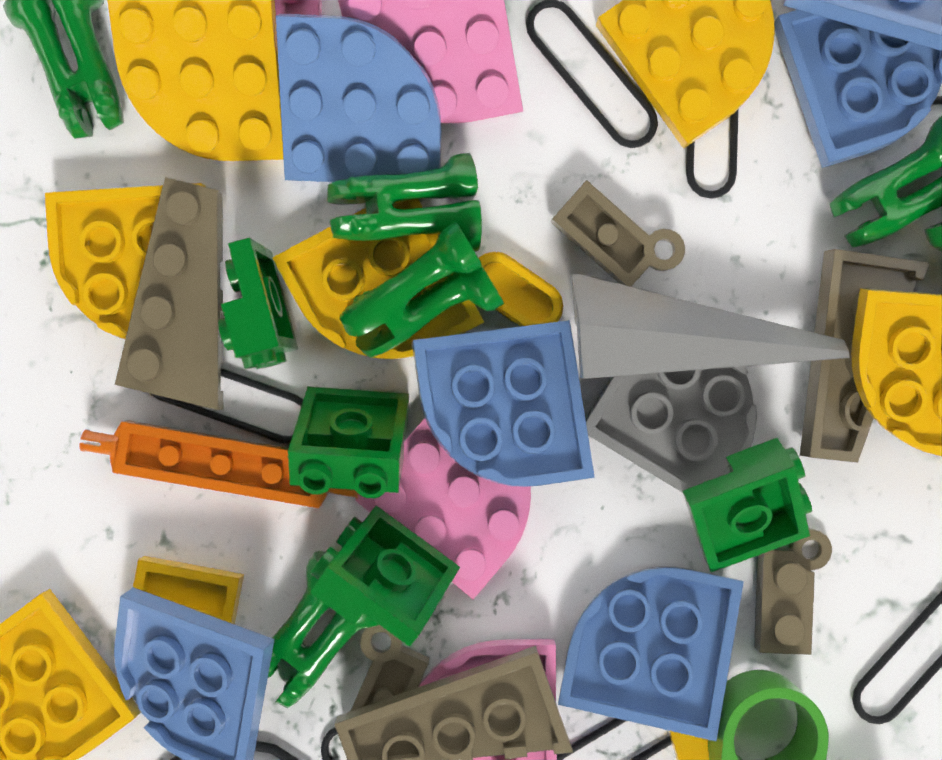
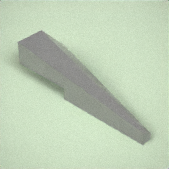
[571,274,849,379]

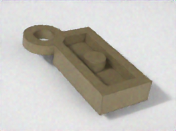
[550,180,685,287]
[754,528,832,655]
[350,625,430,711]

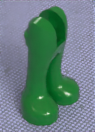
[3,0,124,139]
[829,116,942,248]
[327,153,482,252]
[339,222,504,357]
[268,550,379,709]

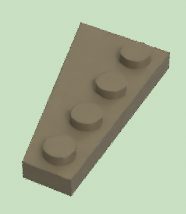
[114,177,224,410]
[800,249,929,463]
[334,646,573,760]

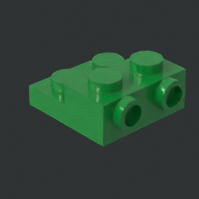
[218,237,298,369]
[288,386,410,498]
[682,438,813,573]
[310,505,460,647]

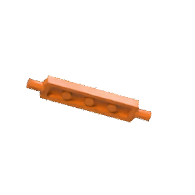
[79,420,359,508]

